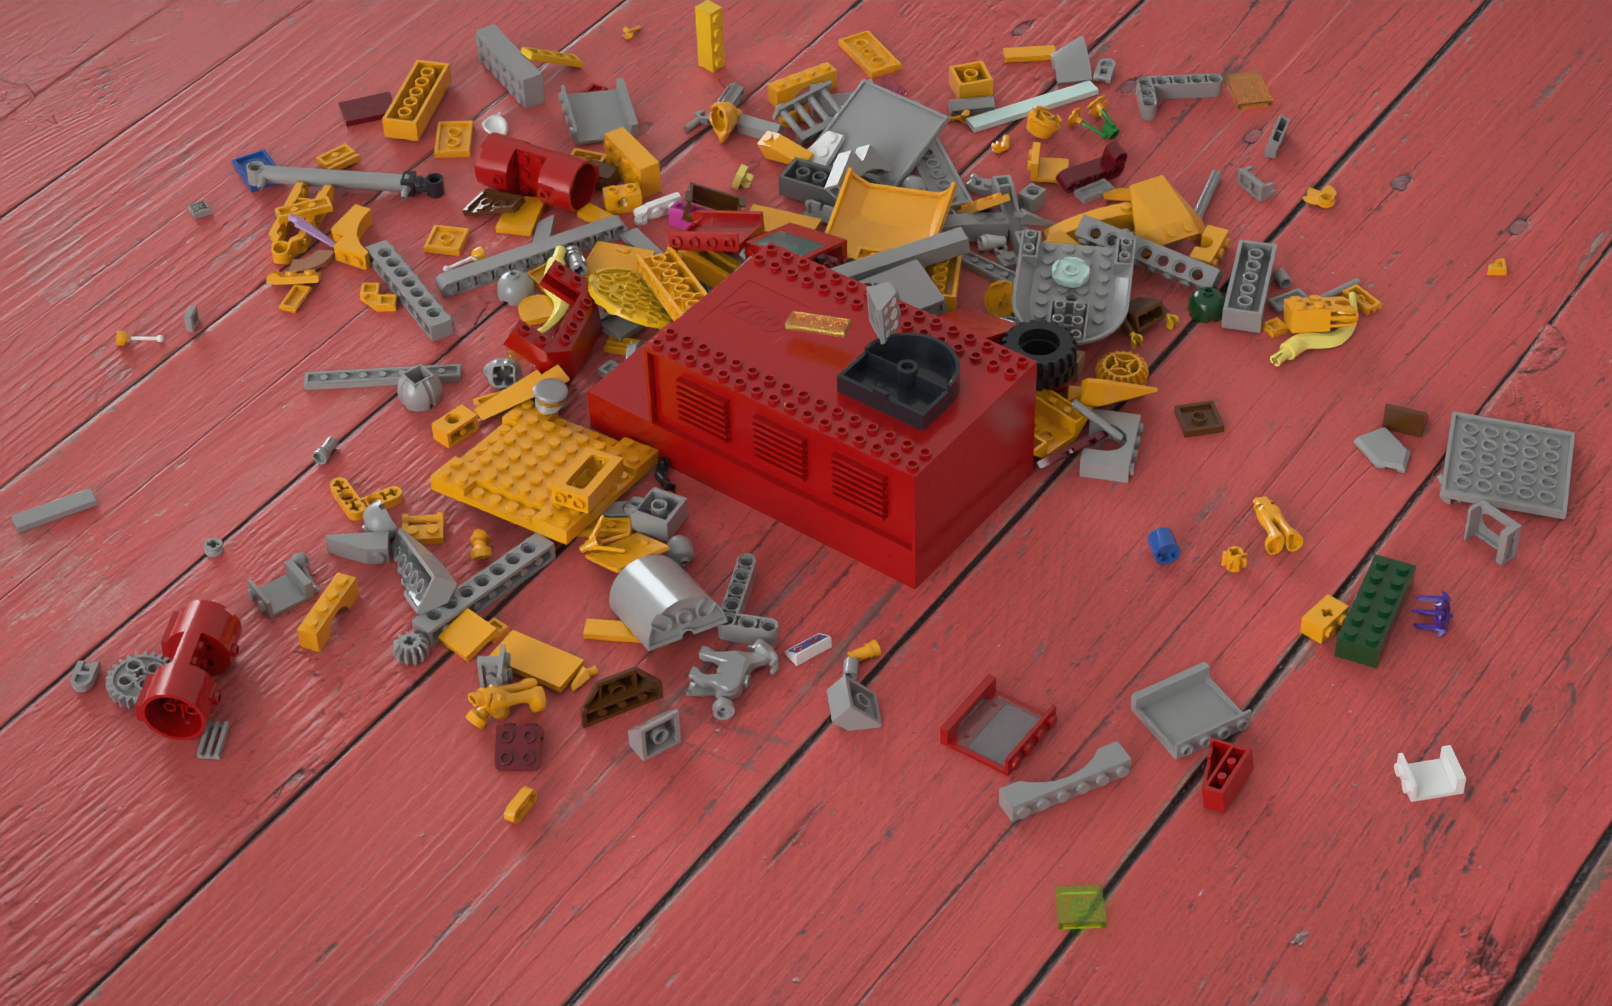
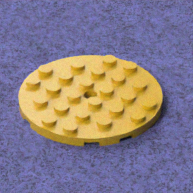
[588,267,672,329]

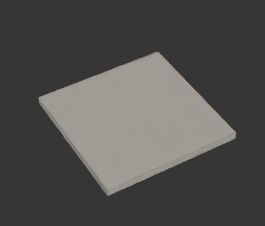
[815,79,950,187]

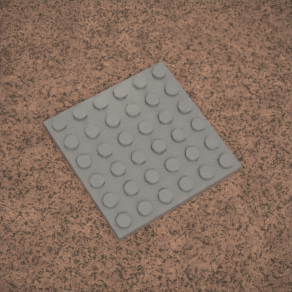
[1439,411,1575,519]

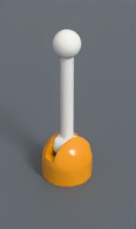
[443,246,487,272]
[116,331,164,346]

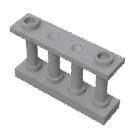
[772,80,841,147]

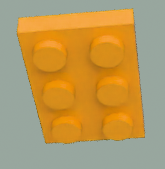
[956,192,1011,214]

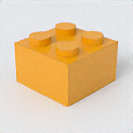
[949,60,993,99]

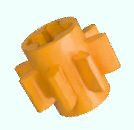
[1221,546,1248,572]

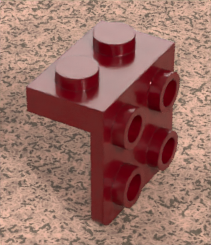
[495,723,544,771]

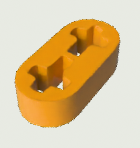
[504,786,538,824]

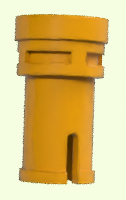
[847,639,881,662]

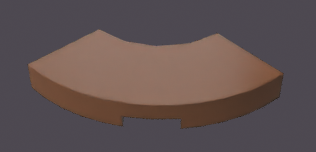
[288,249,335,273]

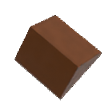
[1382,403,1429,438]

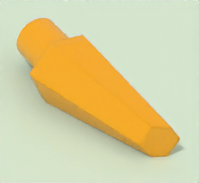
[570,666,598,692]

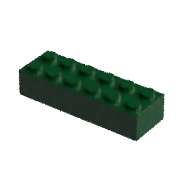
[1334,554,1416,669]

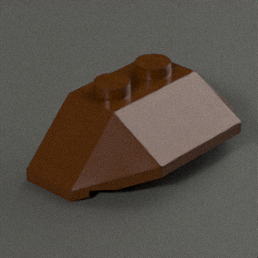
[580,666,663,728]

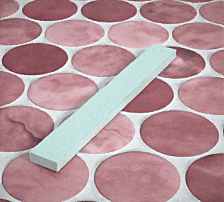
[966,80,1099,133]

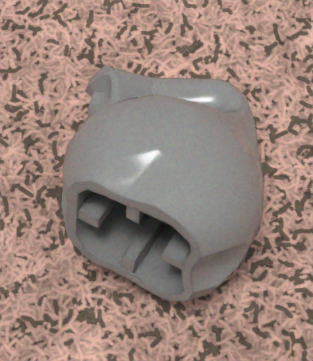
[483,357,522,389]

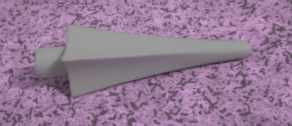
[1013,208,1057,226]

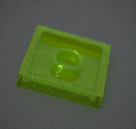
[1054,885,1106,929]

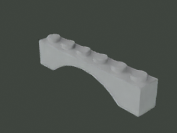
[992,174,1033,256]
[999,741,1131,822]

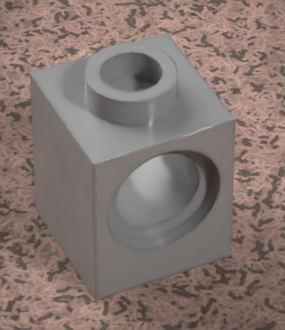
[1018,183,1046,214]

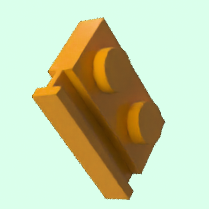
[316,143,361,170]

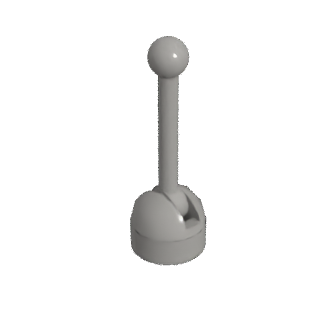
[291,552,320,594]

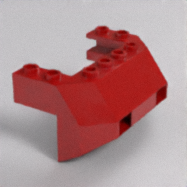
[503,260,603,385]

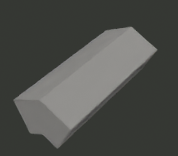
[717,82,744,108]
[948,95,995,116]
[737,114,784,139]

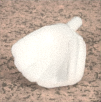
[482,112,508,135]

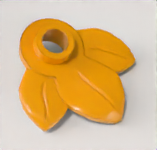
[1302,185,1337,209]

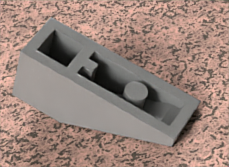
[326,531,391,565]

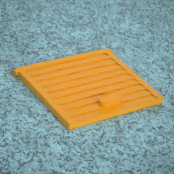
[583,241,656,281]
[585,532,670,573]

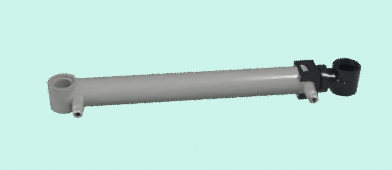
[246,161,445,200]

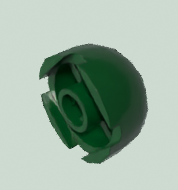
[1188,287,1226,323]

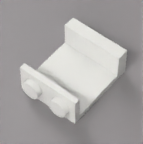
[1394,745,1466,802]

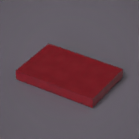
[338,92,393,127]

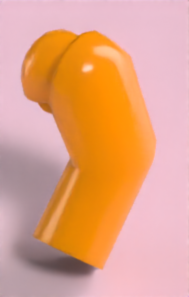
[991,135,1011,154]

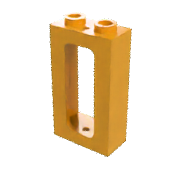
[681,250,742,289]
[551,447,623,514]

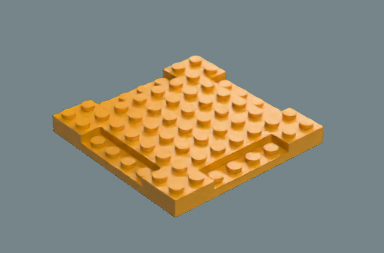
[430,399,658,545]

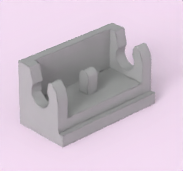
[1237,166,1276,202]

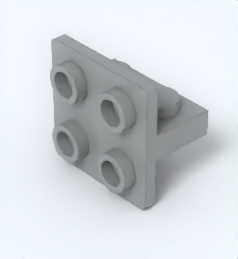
[477,645,513,688]

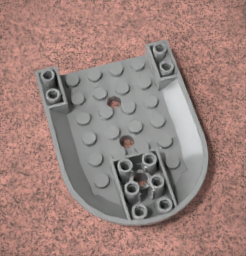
[1012,229,1137,345]

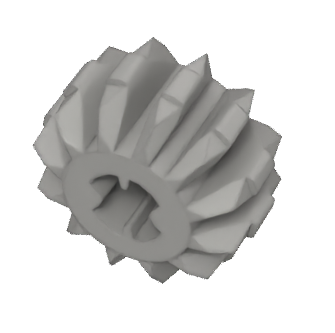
[393,630,430,666]

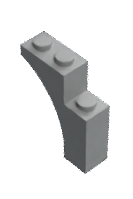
[824,144,893,199]

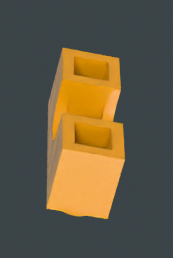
[1189,225,1231,275]

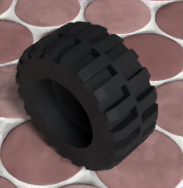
[1001,319,1077,391]

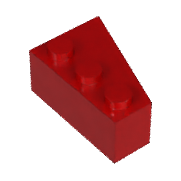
[1202,738,1254,813]

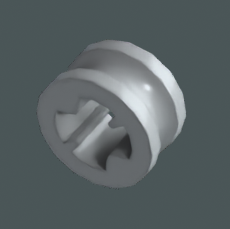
[204,538,223,557]

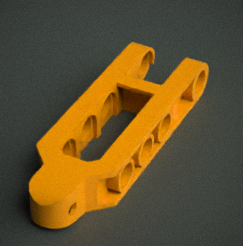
[269,182,335,265]

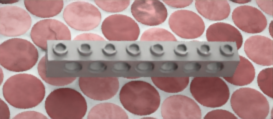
[1074,214,1223,290]
[366,240,454,342]
[411,533,556,647]

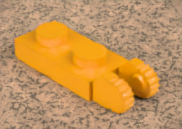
[266,270,321,285]

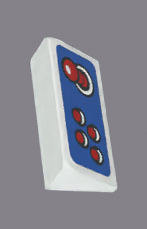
[784,633,832,666]

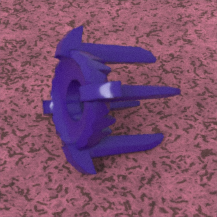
[1411,591,1453,637]

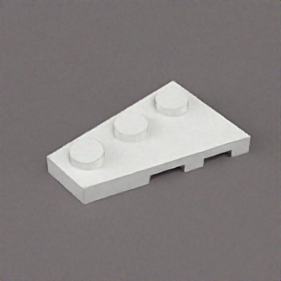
[807,131,845,167]

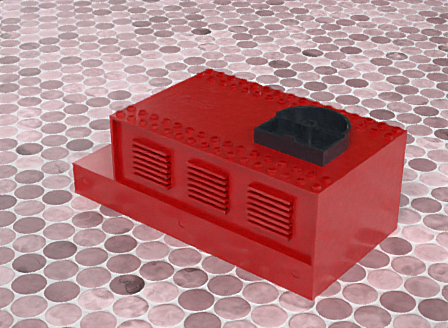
[587,242,1037,589]

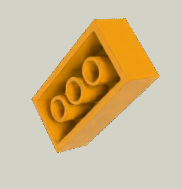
[603,127,661,199]

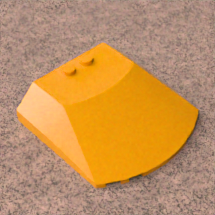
[825,167,957,260]

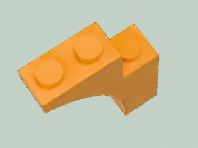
[331,204,373,270]

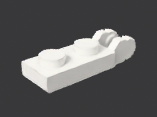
[633,192,681,226]

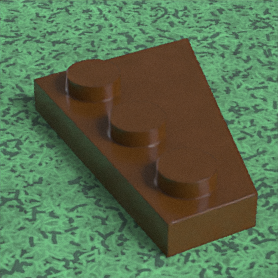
[462,189,526,216]

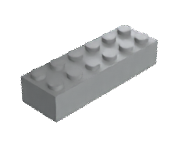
[475,24,545,109]
[1221,239,1277,333]

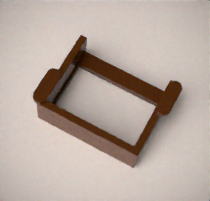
[681,182,747,223]

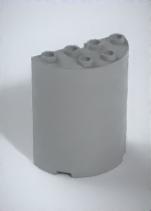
[609,555,727,651]

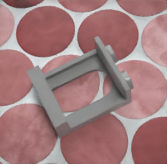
[1464,500,1522,566]

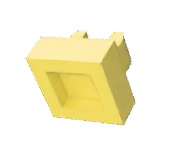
[731,164,754,190]

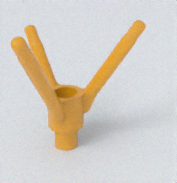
[579,515,630,553]

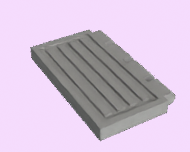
[599,309,647,342]

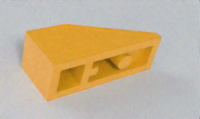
[757,131,814,164]

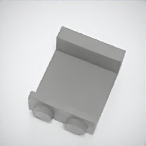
[246,559,315,619]

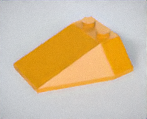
[1129,175,1205,258]
[1062,378,1158,411]

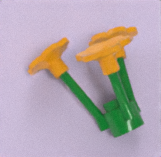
[1066,94,1120,140]

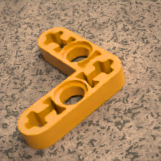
[330,477,403,521]

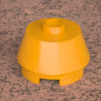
[1026,106,1062,139]

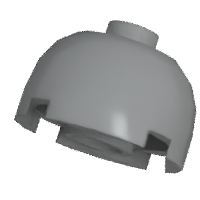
[497,270,535,306]
[362,499,399,539]

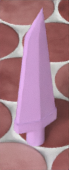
[287,213,336,248]

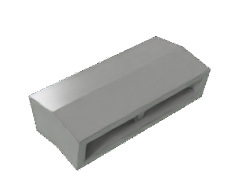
[1264,114,1290,159]

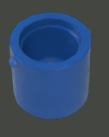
[1147,527,1181,564]

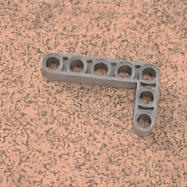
[1136,73,1223,121]
[718,553,779,646]

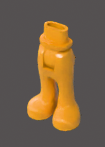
[1253,496,1304,555]
[468,678,546,713]

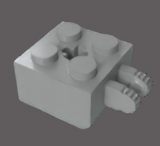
[623,487,688,542]

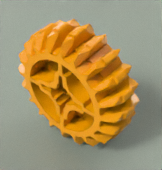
[1095,350,1149,385]

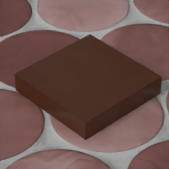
[1174,400,1224,438]

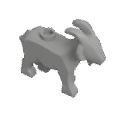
[686,639,779,700]

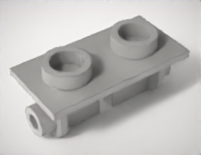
[802,199,834,225]

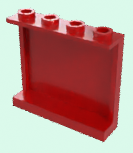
[667,210,765,252]
[936,307,1019,345]

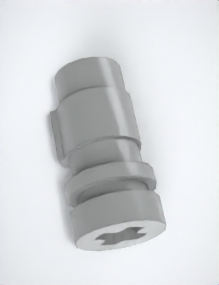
[564,245,587,277]

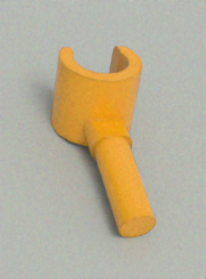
[622,25,642,40]
[949,110,970,124]

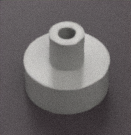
[712,697,735,720]

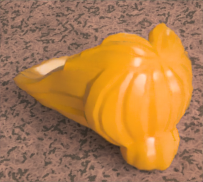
[709,101,743,144]

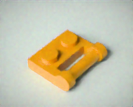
[402,512,444,545]

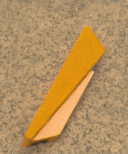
[473,364,570,420]

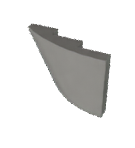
[1051,36,1092,85]

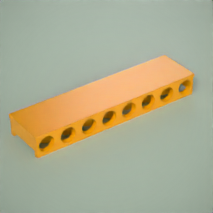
[636,247,708,321]

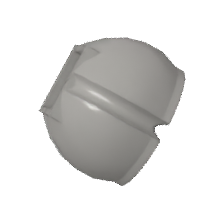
[397,364,443,412]

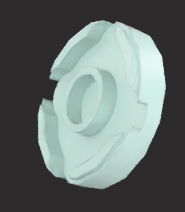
[1052,257,1090,288]

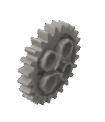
[105,651,172,709]

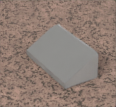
[533,215,556,242]

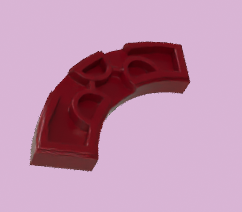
[1037,430,1108,469]

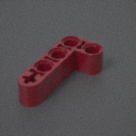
[1056,141,1128,193]

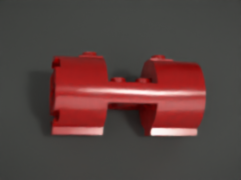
[475,132,599,214]
[135,600,242,740]

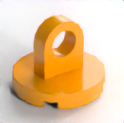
[984,280,1014,318]

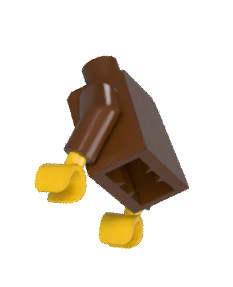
[1121,297,1179,349]

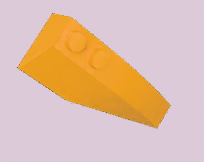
[1042,202,1134,240]

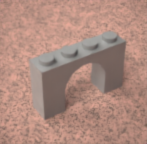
[1079,409,1144,483]

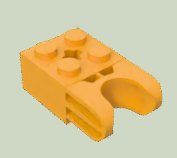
[1283,295,1358,333]

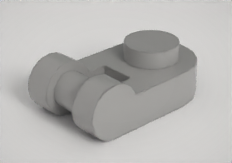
[1093,58,1116,84]
[965,173,992,196]
[70,660,102,693]

